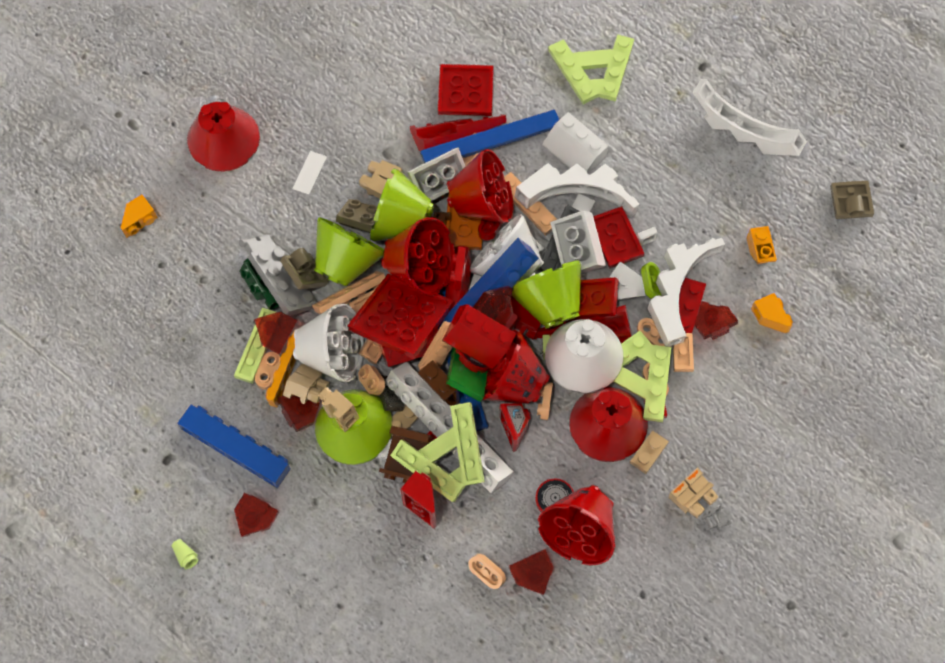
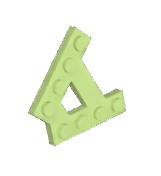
[548,34,634,104]
[613,331,672,422]
[390,402,485,502]

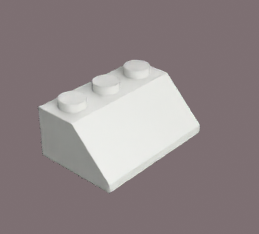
[542,112,608,173]
[408,147,465,201]
[550,210,606,273]

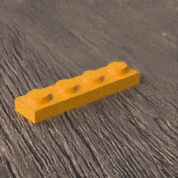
[266,330,296,408]

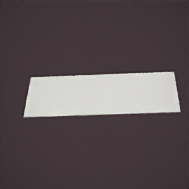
[292,151,327,195]

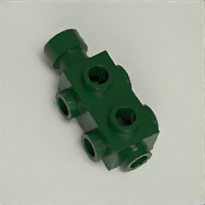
[239,258,279,310]

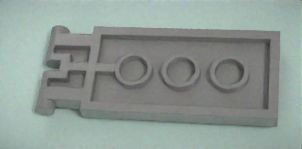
[239,234,317,316]

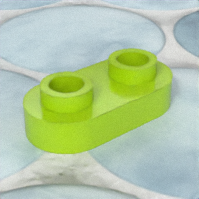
[641,262,662,299]

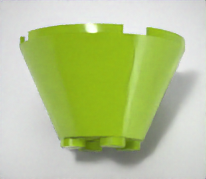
[370,168,434,241]
[314,217,384,286]
[509,261,581,329]
[315,389,393,465]

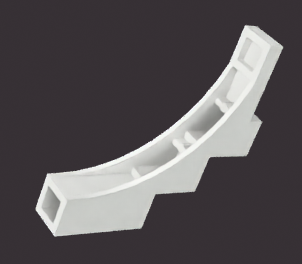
[693,79,807,156]
[514,163,639,218]
[648,238,725,347]

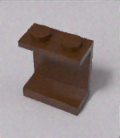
[418,360,460,406]
[379,426,433,483]

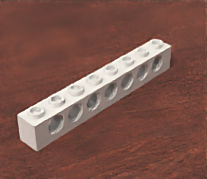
[385,362,513,493]

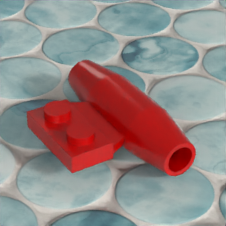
[445,246,471,311]

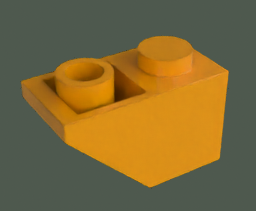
[121,194,158,238]
[746,226,777,264]
[751,293,793,333]

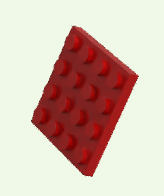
[347,273,454,359]

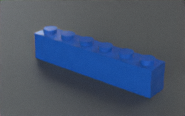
[442,238,539,324]
[177,404,291,489]

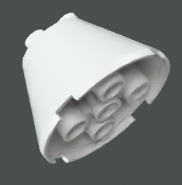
[470,214,544,284]
[293,304,364,382]
[545,319,623,393]

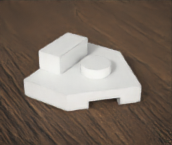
[609,262,645,301]

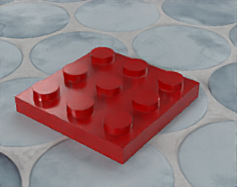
[438,64,494,116]

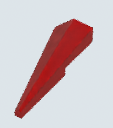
[410,114,506,151]
[534,305,632,343]

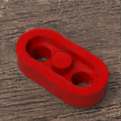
[478,220,503,240]

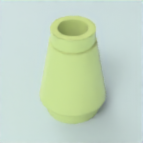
[171,539,198,570]

